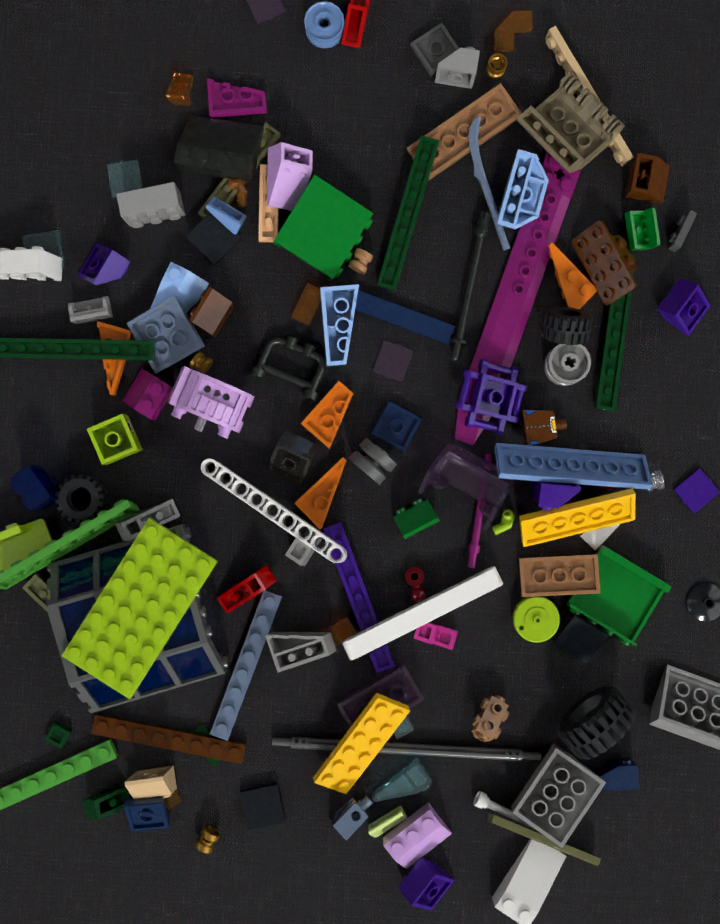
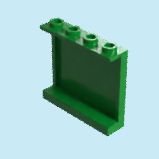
[273,175,373,281]
[566,545,672,646]

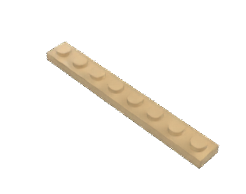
[546,26,634,167]

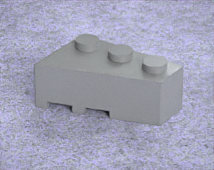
[265,632,337,672]

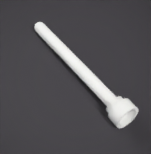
[473,791,540,833]

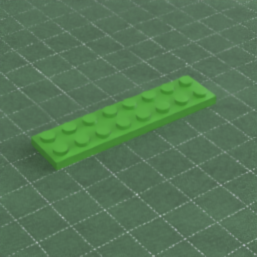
[0,499,140,589]

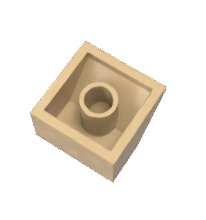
[125,765,177,799]

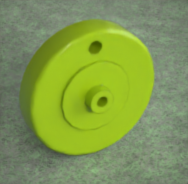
[513,596,560,643]

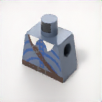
[329,794,373,840]

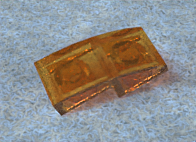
[323,617,357,646]

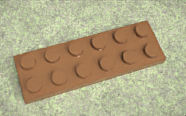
[406,83,522,181]

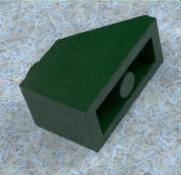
[82,786,131,820]

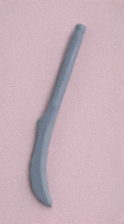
[468,116,510,251]

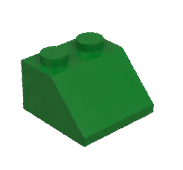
[393,498,440,539]

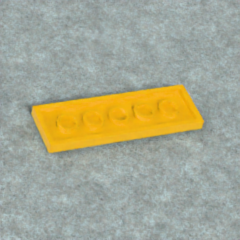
[519,488,636,547]
[313,693,410,794]

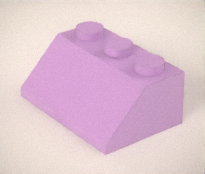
[383,802,452,869]

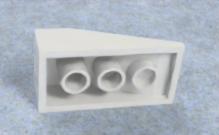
[492,839,566,924]

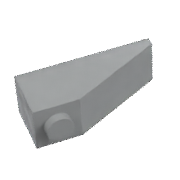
[115,499,180,541]

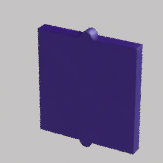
[673,468,720,514]

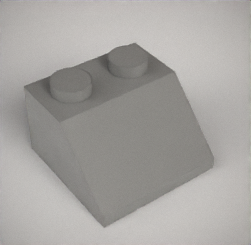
[435,47,480,89]

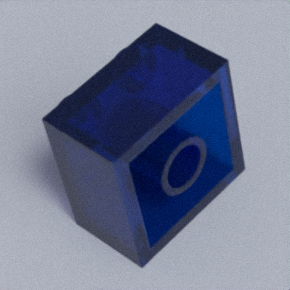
[9,465,58,511]

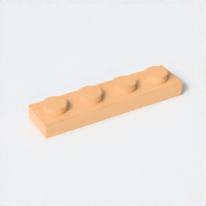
[259,164,279,242]

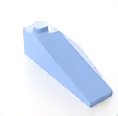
[150,262,209,313]

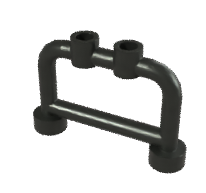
[249,336,326,401]

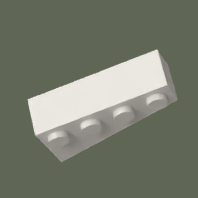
[0,246,63,281]

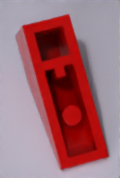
[217,565,277,614]

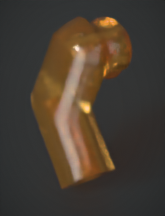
[229,178,247,207]

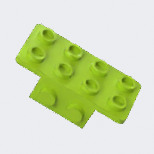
[0,519,52,571]

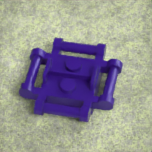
[455,359,527,435]

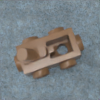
[471,695,509,742]

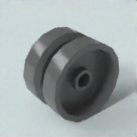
[348,437,397,485]

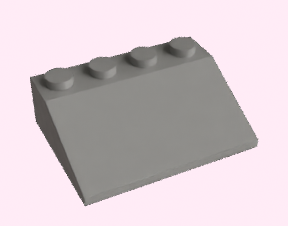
[649,665,720,750]
[511,743,606,848]

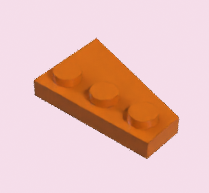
[301,381,353,449]

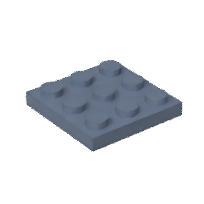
[127,295,205,374]

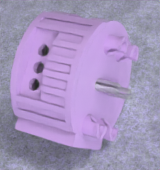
[167,366,255,439]

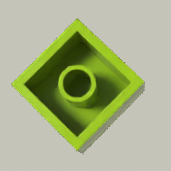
[87,414,143,465]

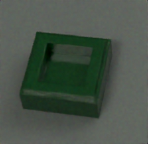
[44,721,72,748]

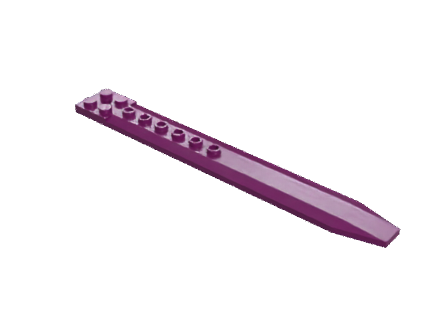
[455,152,581,445]

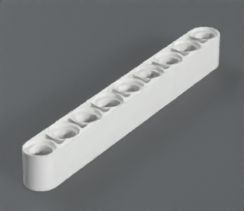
[201,459,347,563]
[342,566,503,660]

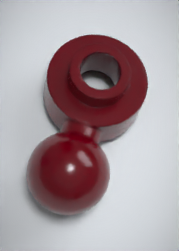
[405,567,426,602]

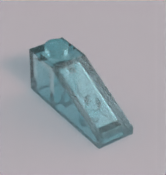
[372,758,433,802]

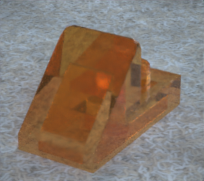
[166,73,193,106]

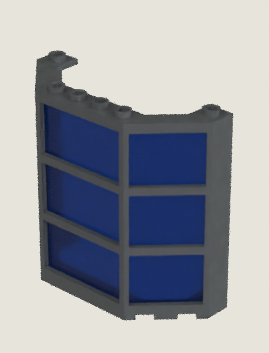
[46,524,229,713]

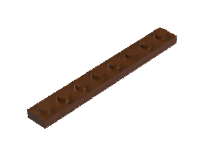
[91,713,247,764]

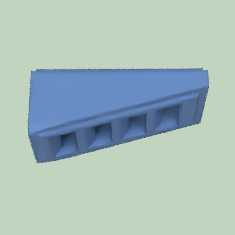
[205,196,247,235]

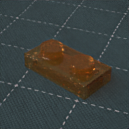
[292,283,321,326]

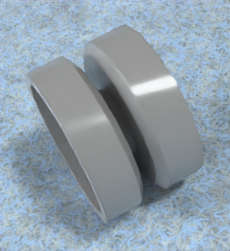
[544,344,591,386]

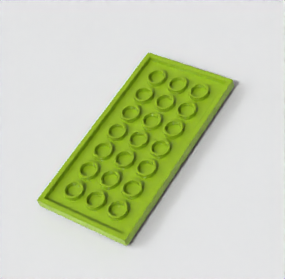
[62,518,218,699]

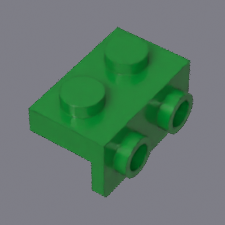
[625,208,660,251]

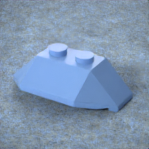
[497,149,549,229]

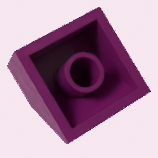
[122,368,173,420]

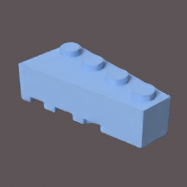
[320,284,359,366]

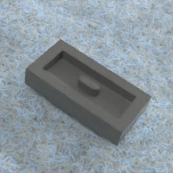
[668,210,697,252]

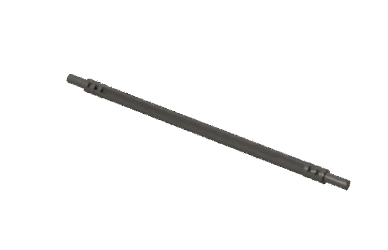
[272,736,541,761]

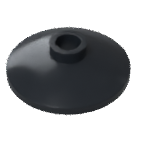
[686,583,720,621]

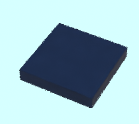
[371,401,423,452]
[123,797,170,831]

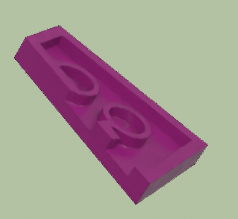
[207,78,267,118]

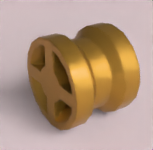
[189,351,213,374]

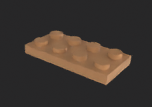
[519,554,600,597]

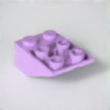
[267,142,313,211]

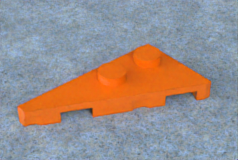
[548,242,597,309]
[97,322,133,396]
[295,457,347,530]

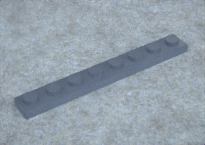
[210,590,282,741]

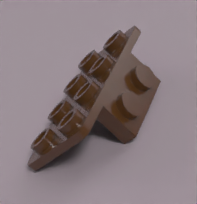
[572,221,638,305]

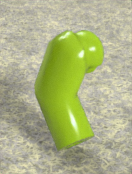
[492,509,515,535]

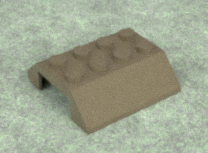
[516,72,625,173]

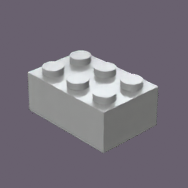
[116,182,185,228]

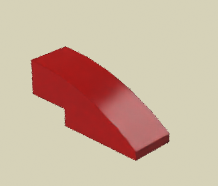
[341,0,371,48]

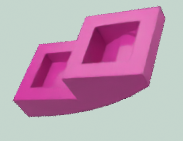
[414,622,458,650]

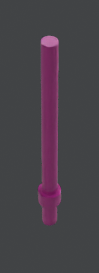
[468,454,492,568]

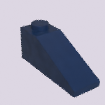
[594,758,639,791]

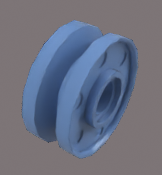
[304,1,344,48]

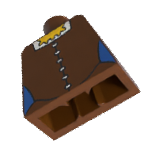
[520,410,567,446]

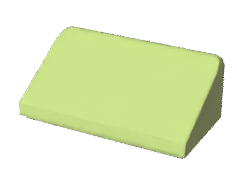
[368,806,407,838]

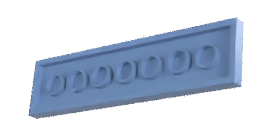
[495,443,653,490]

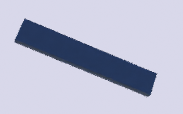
[355,290,455,345]

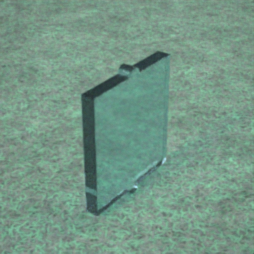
[107,160,143,198]

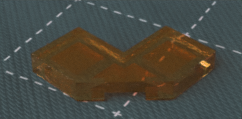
[494,10,533,52]

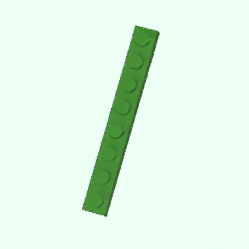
[0,738,119,810]

